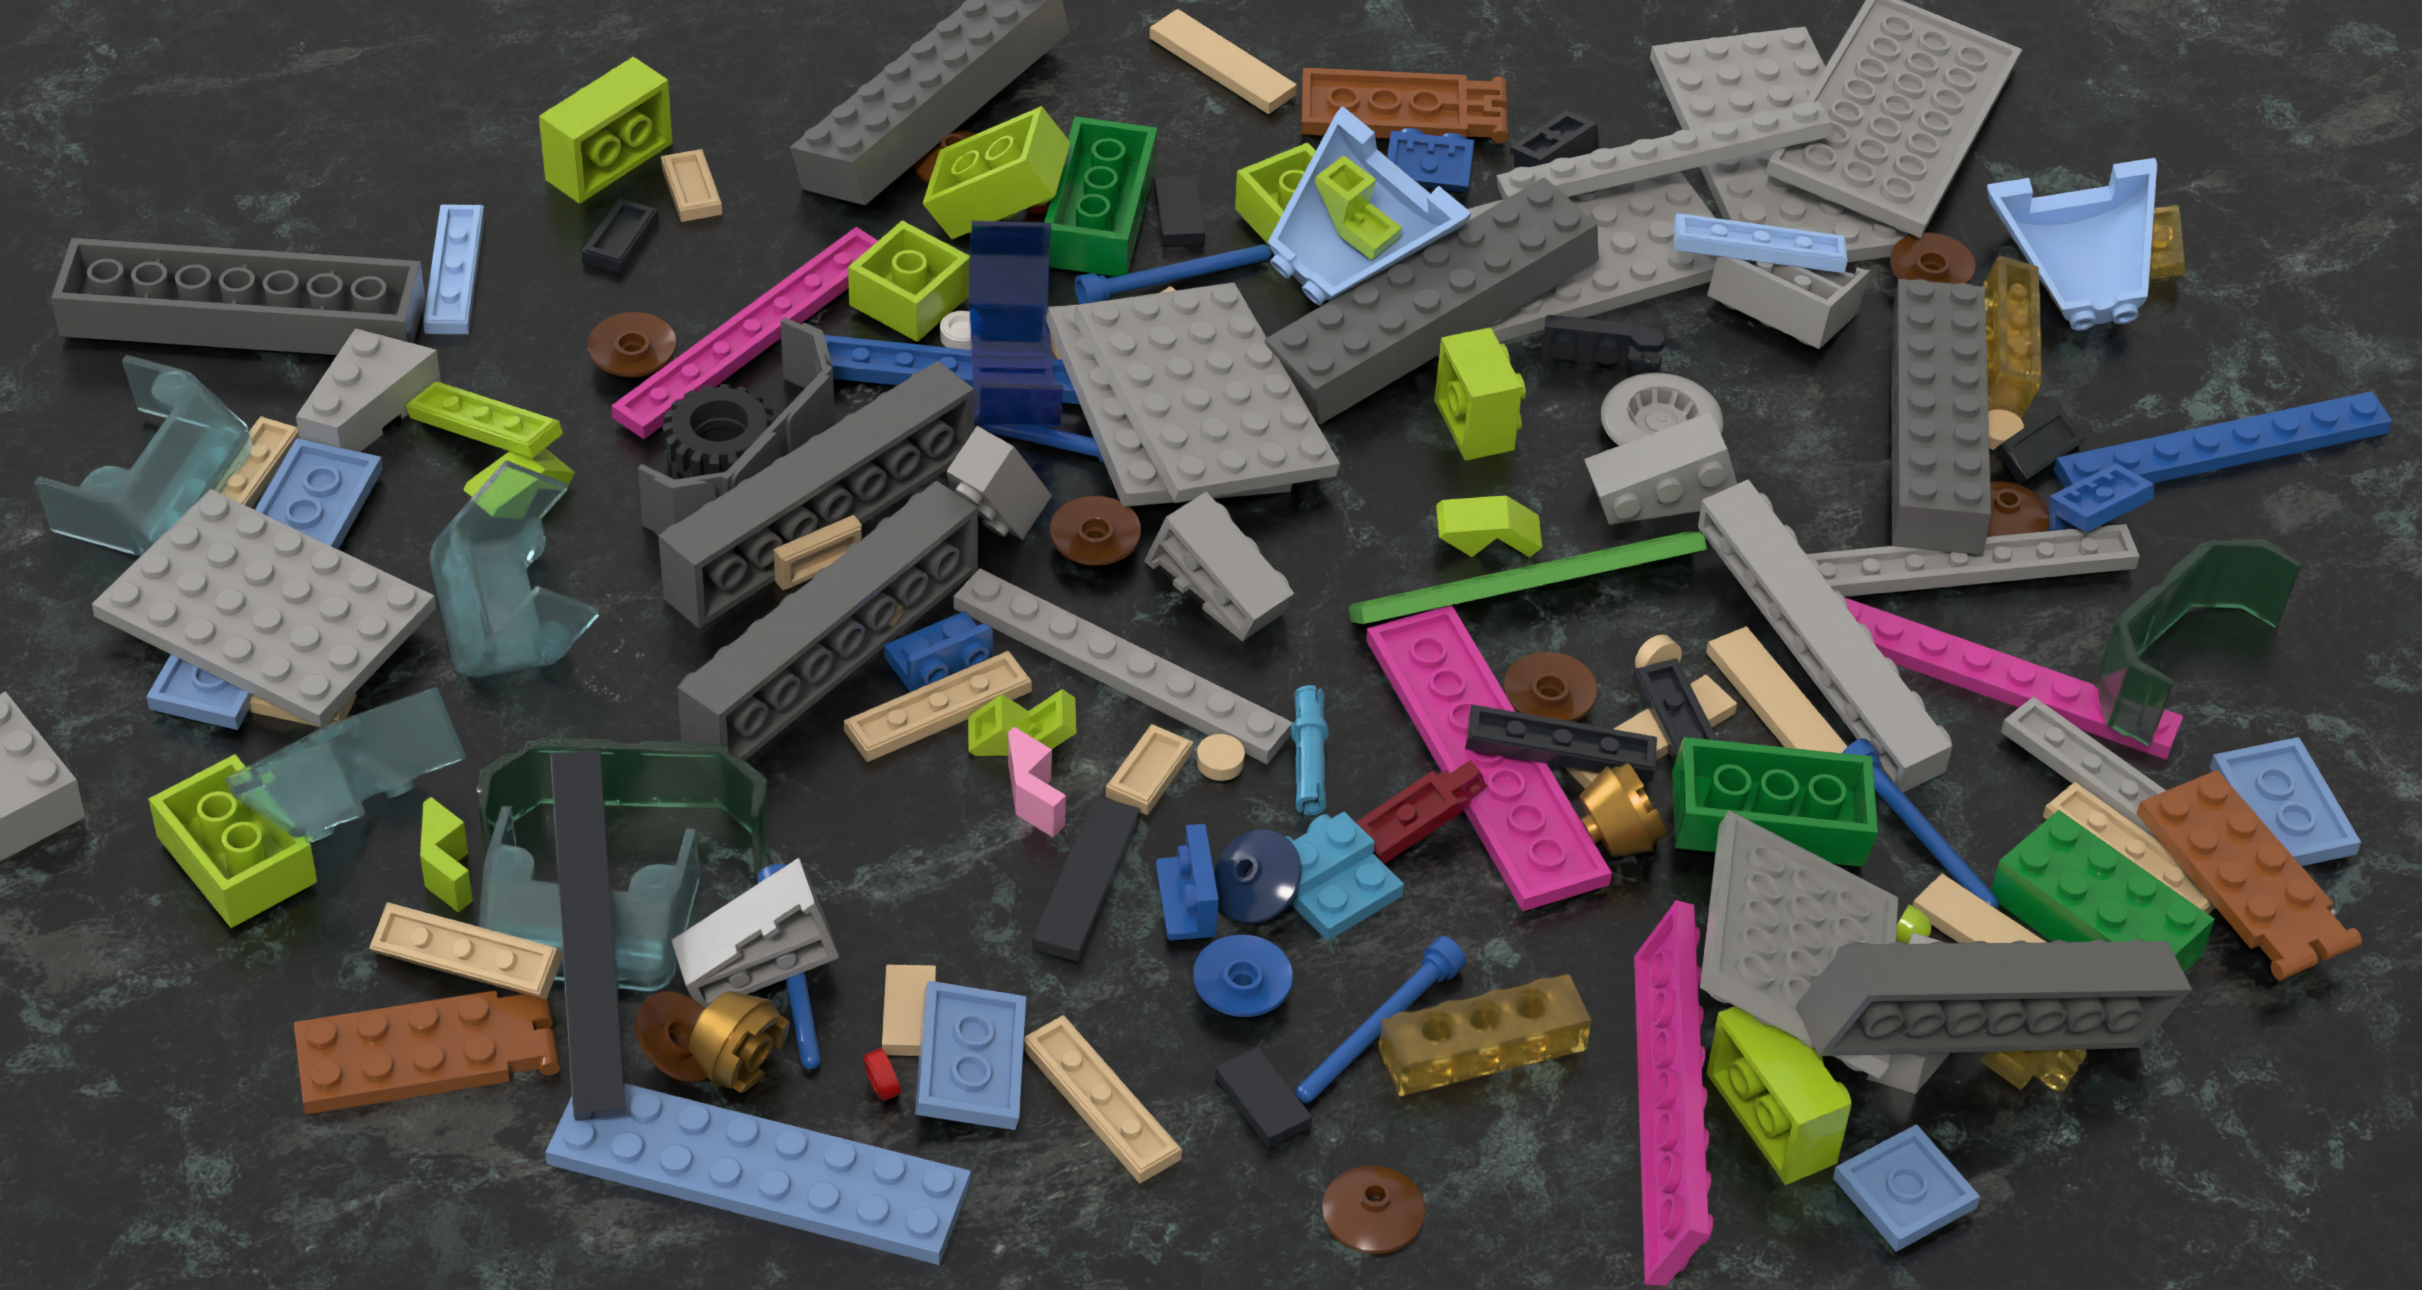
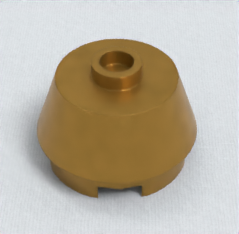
[1579,763,1668,857]
[689,991,789,1093]

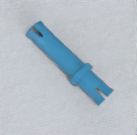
[1291,685,1329,815]

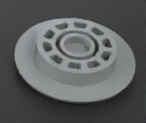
[1601,373,1724,446]

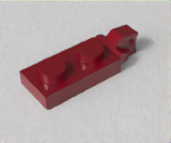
[1356,760,1487,864]

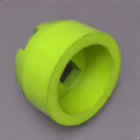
[1896,904,1932,944]

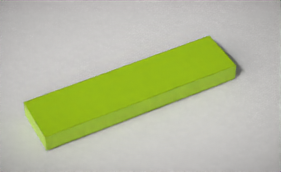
[405,381,563,459]

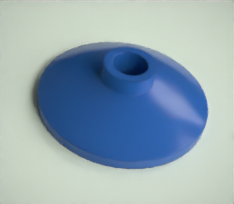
[1193,935,1293,1017]

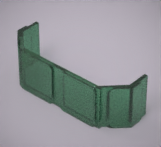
[2095,538,2302,747]
[477,738,770,872]

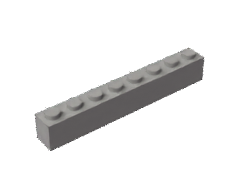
[1698,479,1952,793]

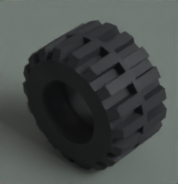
[663,384,776,480]

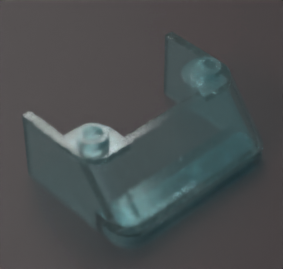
[34,355,252,556]
[430,460,600,678]
[225,686,467,843]
[478,806,700,991]

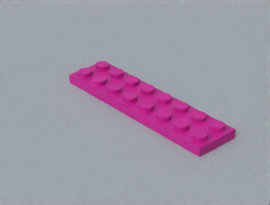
[1366,605,1612,912]
[1634,900,1713,1286]

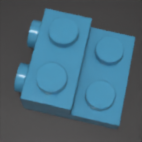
[1285,812,1404,941]

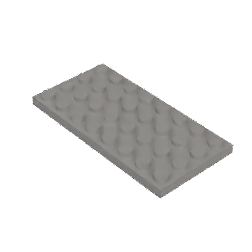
[1765,0,2022,238]
[1650,27,1909,262]
[1438,171,1717,357]

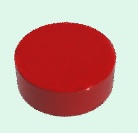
[863,1048,901,1102]

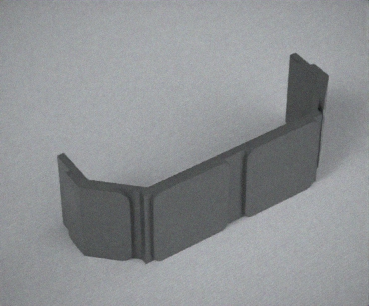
[638,317,835,537]

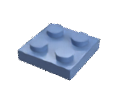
[1833,1124,1980,1252]

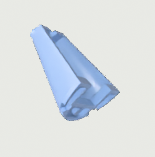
[1268,106,1471,306]
[1987,158,2157,331]

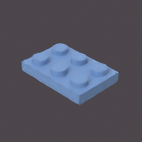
[2210,737,2361,866]
[915,981,1026,1130]

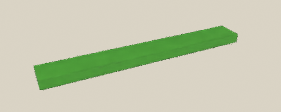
[1348,532,1707,624]

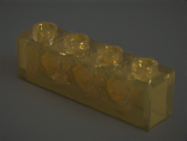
[1982,256,2042,420]
[1379,974,1591,1096]

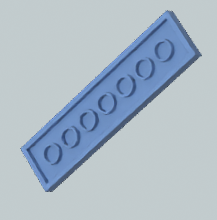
[146,438,383,730]
[545,1083,971,1265]

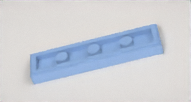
[423,205,485,334]
[1673,213,1848,273]

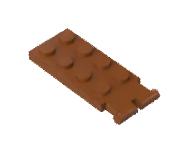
[1301,68,1508,143]
[2137,770,2362,980]
[294,991,560,1115]

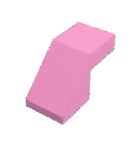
[1008,727,1066,838]

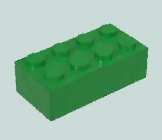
[1043,116,1157,276]
[1672,737,1878,867]
[1991,810,2215,973]

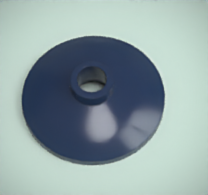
[1214,829,1302,924]

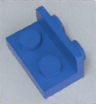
[1388,128,1474,193]
[2049,463,2154,533]
[884,611,993,692]
[1156,824,1218,940]

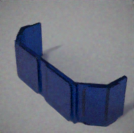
[969,221,1063,427]

